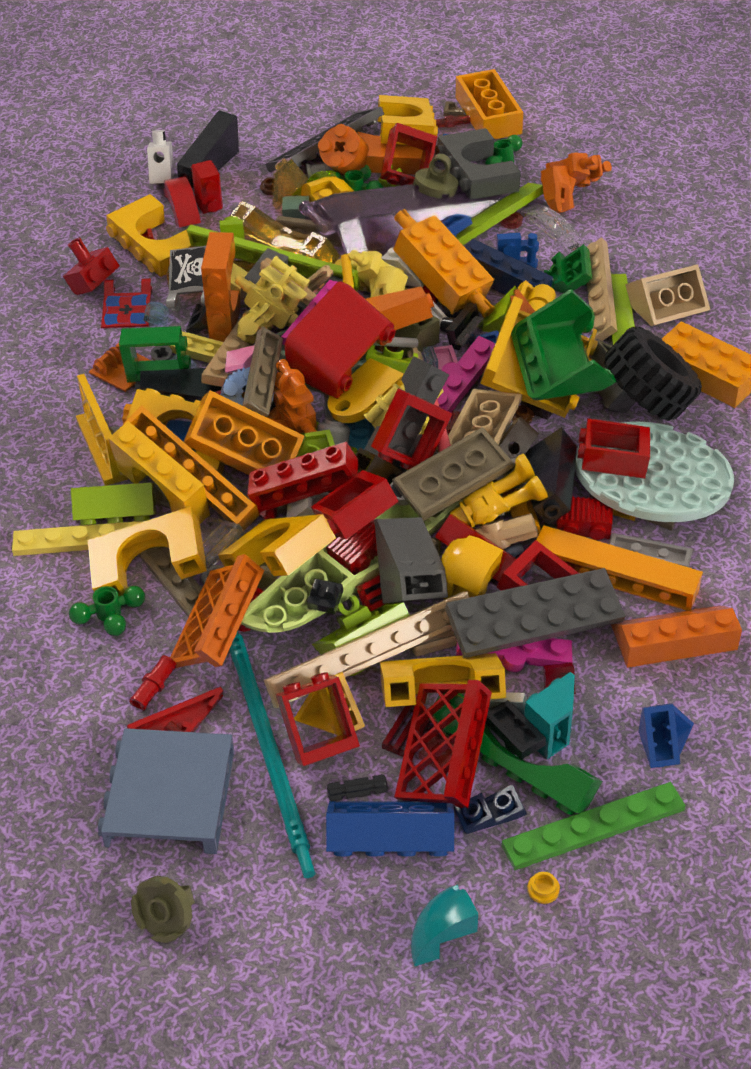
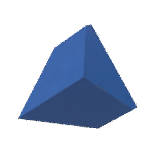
[638,703,694,768]

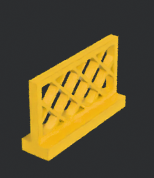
[76,374,128,486]

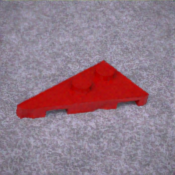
[126,686,223,732]

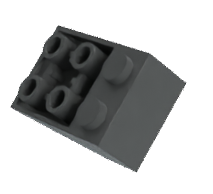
[374,517,448,604]

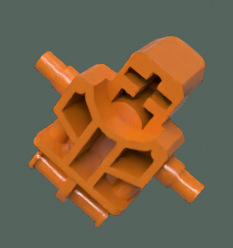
[541,153,612,214]
[267,359,317,434]

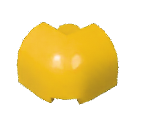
[301,176,361,218]
[441,535,503,599]

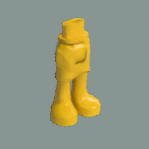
[450,453,548,528]

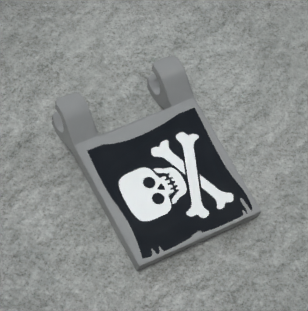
[166,246,206,312]

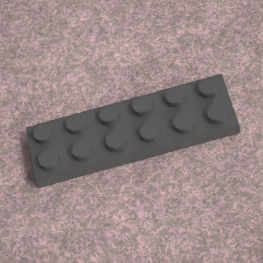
[265,106,384,173]
[445,568,626,658]

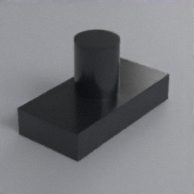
[440,303,481,350]
[486,700,546,760]

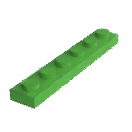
[501,781,686,871]

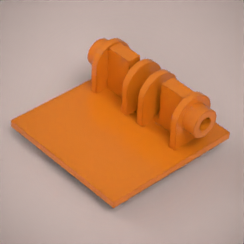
[89,343,152,392]

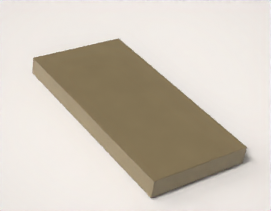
[392,427,514,521]

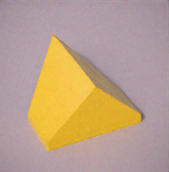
[294,672,365,736]

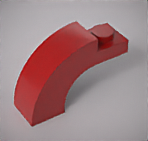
[162,176,201,227]

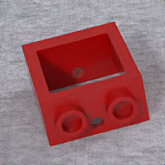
[380,123,437,192]
[371,388,452,470]
[577,418,650,479]
[311,470,399,540]
[497,540,579,591]
[275,672,360,766]

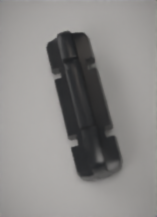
[327,774,388,801]

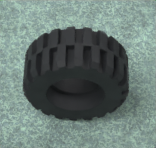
[604,326,702,421]

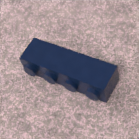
[465,239,553,295]

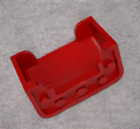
[285,281,396,399]

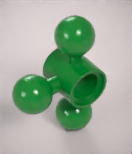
[485,135,523,165]
[327,165,384,198]
[69,586,145,636]

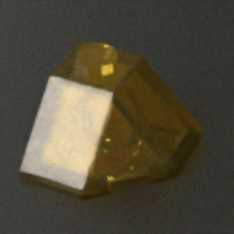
[271,157,309,208]

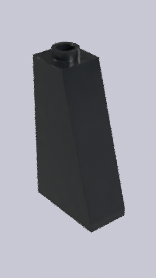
[177,110,239,188]
[136,368,222,403]
[525,427,577,525]

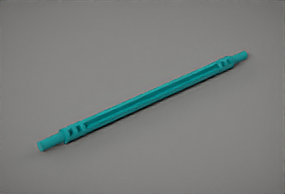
[229,631,316,878]

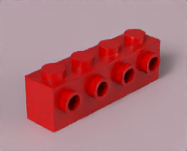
[247,441,358,512]

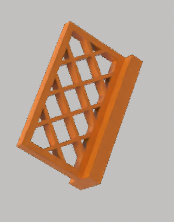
[170,554,265,668]

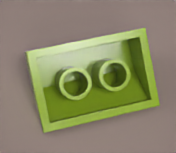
[71,482,156,525]
[312,602,410,676]

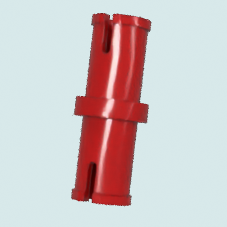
[129,655,177,711]

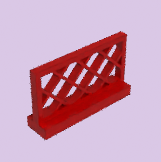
[394,680,492,808]

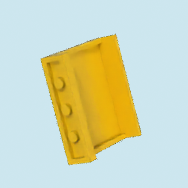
[480,296,598,418]

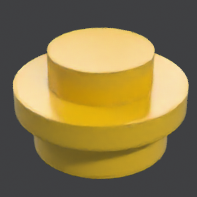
[527,872,560,904]

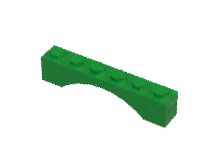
[429,693,603,815]

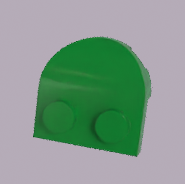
[544,244,592,293]

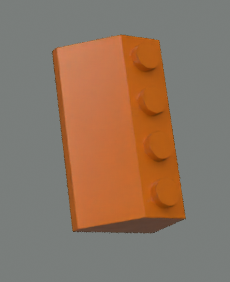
[611,605,742,668]

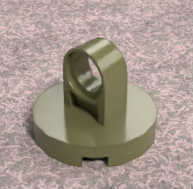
[413,154,458,198]
[131,875,195,943]

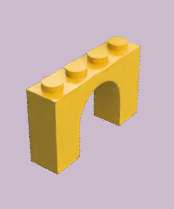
[377,95,438,145]
[106,194,193,277]
[127,388,225,475]
[108,421,210,524]
[88,506,207,596]
[218,514,336,576]
[380,653,506,707]

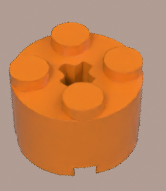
[318,124,369,175]

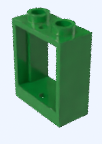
[119,326,191,383]

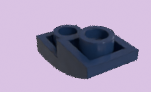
[454,784,527,834]

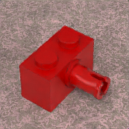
[63,237,120,295]

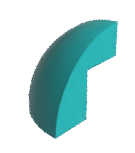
[411,884,478,966]

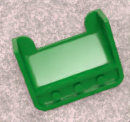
[511,289,616,400]

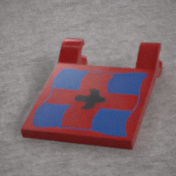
[101,278,152,328]

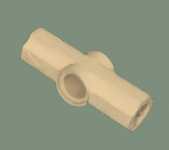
[474,513,538,549]

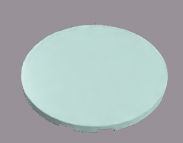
[575,421,734,522]

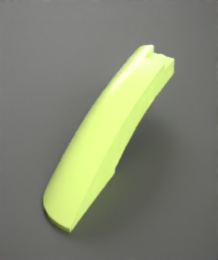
[241,495,468,633]

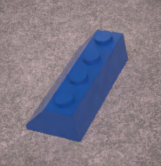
[326,801,454,857]

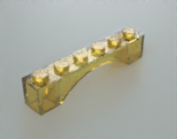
[229,200,340,264]

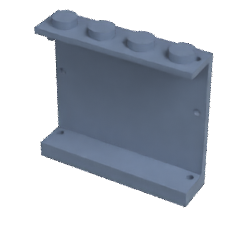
[98,728,234,854]

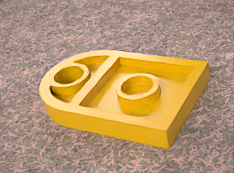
[327,358,404,423]

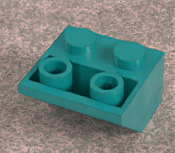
[524,672,575,759]

